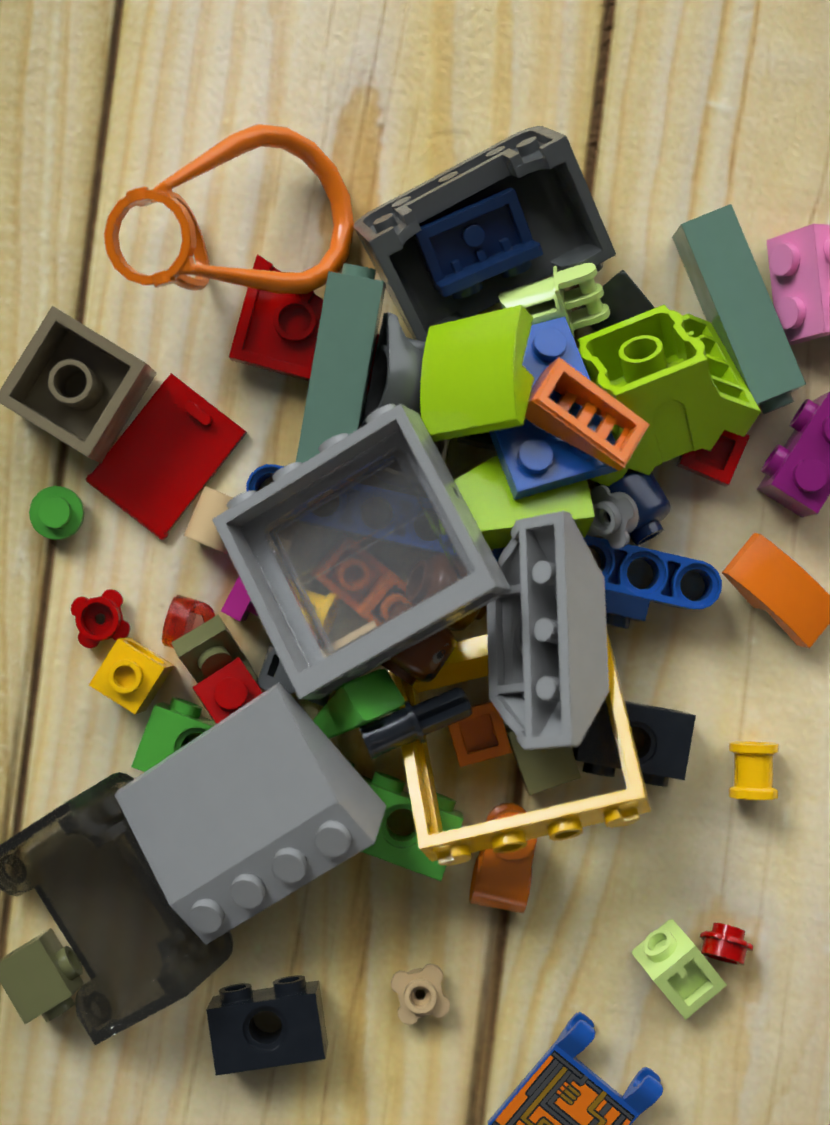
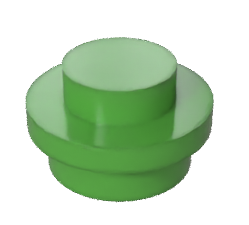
[29,486,84,540]

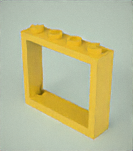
[388,626,651,866]

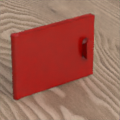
[86,373,247,541]

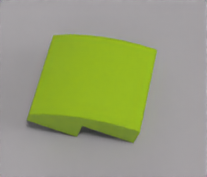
[420,305,534,442]

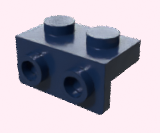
[414,187,544,299]

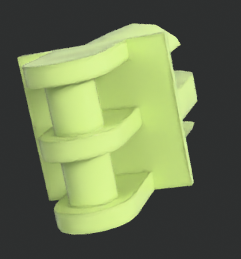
[498,263,611,337]

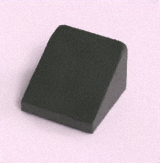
[577,270,655,332]

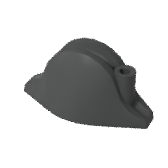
[360,312,425,428]

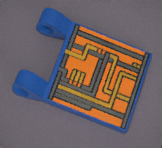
[487,1012,663,1125]

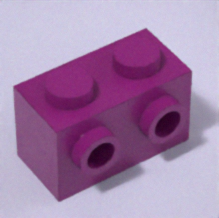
[757,392,830,518]

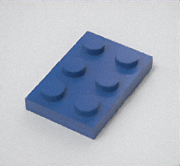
[489,316,618,500]

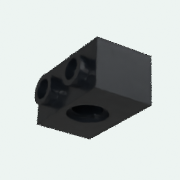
[572,699,696,787]
[206,975,328,1076]

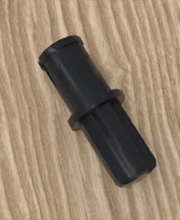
[359,687,472,760]

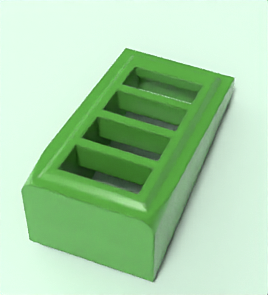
[313,668,405,739]

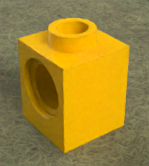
[89,637,175,714]

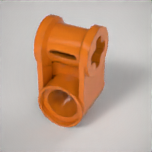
[469,803,537,913]

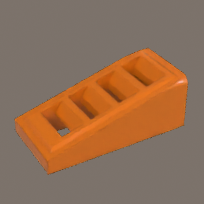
[525,357,650,471]

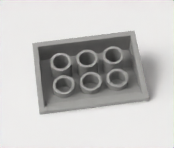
[115,682,386,944]

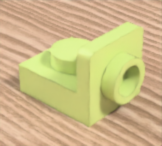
[632,919,727,1020]

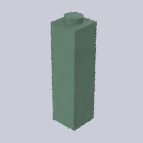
[672,204,806,414]
[296,264,386,464]

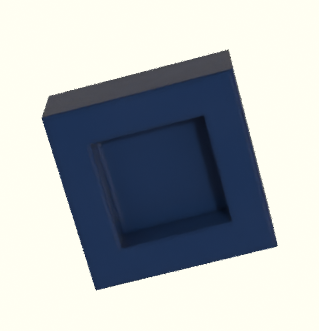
[605,590,650,629]

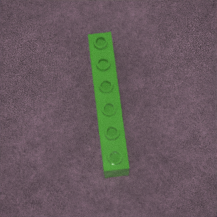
[131,697,464,881]

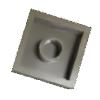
[0,306,157,463]

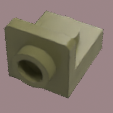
[171,615,258,683]

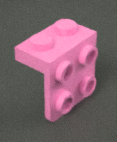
[766,224,830,345]

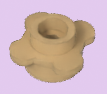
[391,964,450,1025]

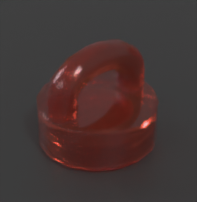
[162,595,216,649]

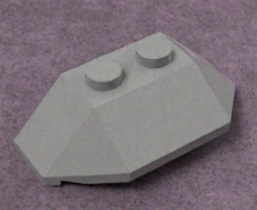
[487,511,609,750]

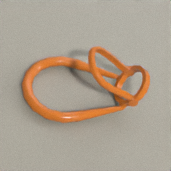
[104,124,354,294]

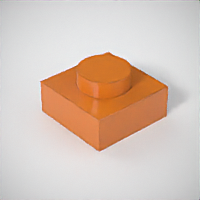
[448,701,512,767]

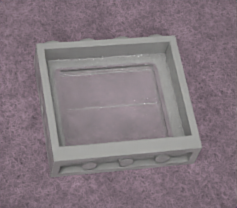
[212,404,511,699]

